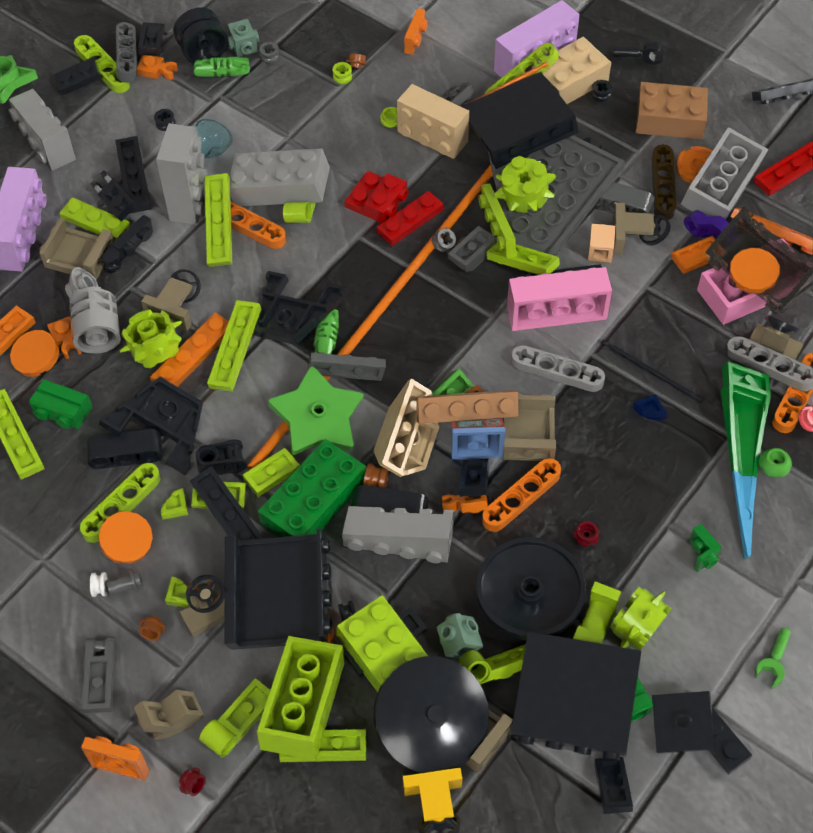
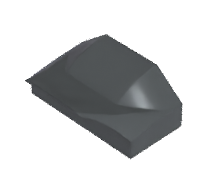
[446,226,497,272]

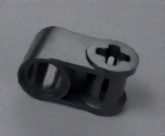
[196,439,247,475]

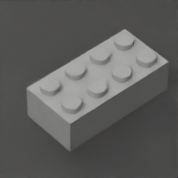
[156,123,207,225]
[681,127,769,220]
[230,148,330,206]

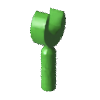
[755,628,791,689]

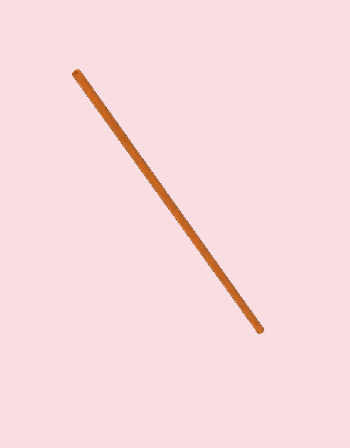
[247,165,493,470]

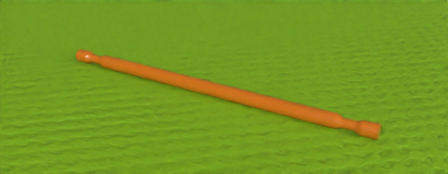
[469,62,549,103]

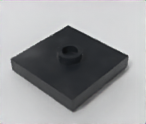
[652,691,716,754]

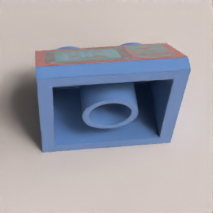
[450,418,505,459]

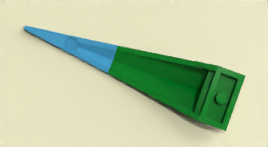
[720,362,771,559]

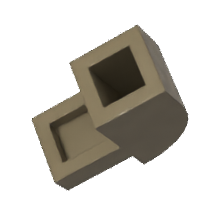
[134,690,204,740]

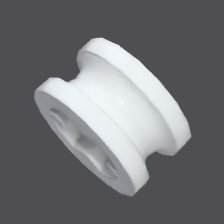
[90,572,108,597]

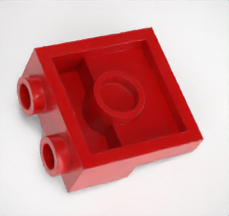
[344,171,409,223]

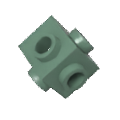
[227,19,260,57]
[436,613,483,659]

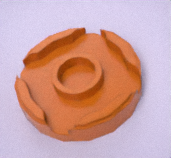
[676,146,713,184]
[729,248,780,294]
[10,330,59,377]
[99,511,153,564]

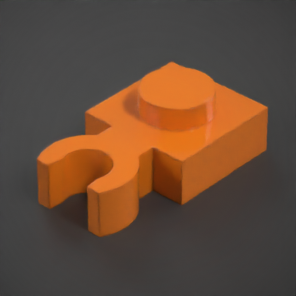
[137,55,178,80]
[47,316,82,359]
[442,495,488,513]

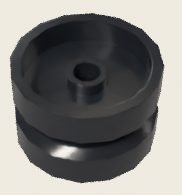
[173,7,228,63]

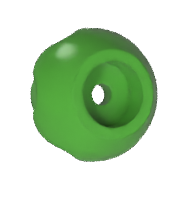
[759,448,792,478]

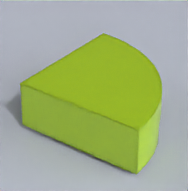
[161,488,188,520]
[165,576,189,608]

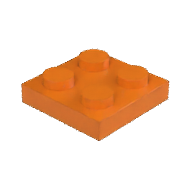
[81,736,150,781]

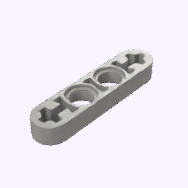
[727,336,813,391]
[511,345,605,392]

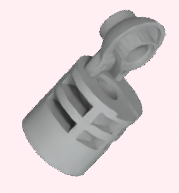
[65,267,121,354]

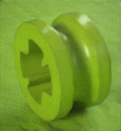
[332,62,352,84]

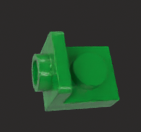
[689,524,722,572]

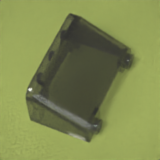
[705,207,813,314]

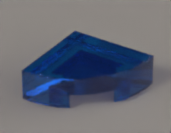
[633,395,668,420]

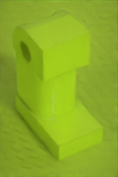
[573,582,621,644]

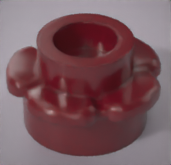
[573,521,599,547]
[179,768,206,796]

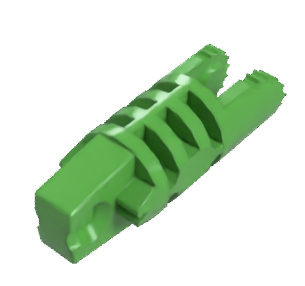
[194,57,250,78]
[314,309,339,354]

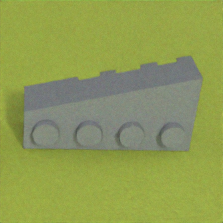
[9,89,76,171]
[342,506,454,563]

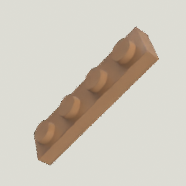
[416,390,518,424]

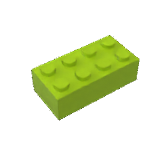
[336,595,428,693]
[257,636,344,760]

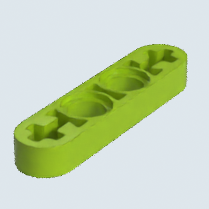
[74,35,130,93]
[484,43,559,95]
[80,463,161,543]

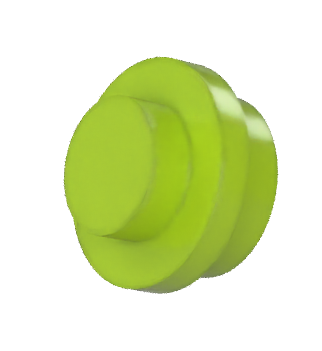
[380,107,398,128]

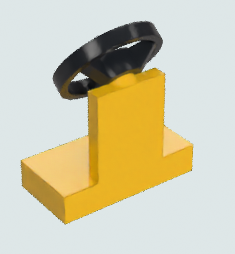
[403,768,462,833]

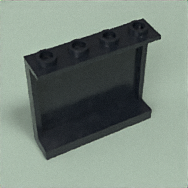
[461,72,579,169]
[224,529,333,650]
[511,632,641,761]

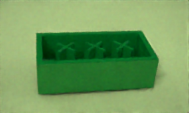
[258,439,366,537]

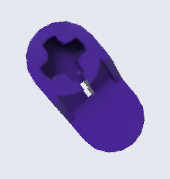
[684,210,733,244]

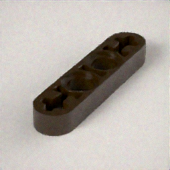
[652,144,676,220]

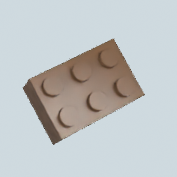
[636,82,708,139]

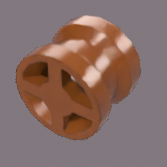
[363,463,389,488]

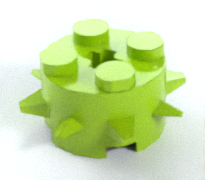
[494,156,556,213]
[119,309,182,368]
[609,587,672,650]

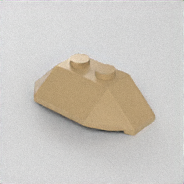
[374,379,439,477]

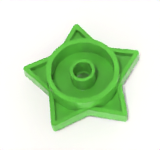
[0,55,38,104]
[268,366,364,455]

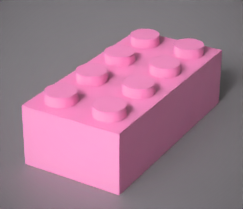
[697,238,811,325]
[507,267,612,331]

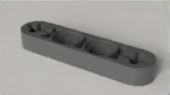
[115,22,137,82]

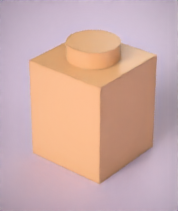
[588,224,615,263]

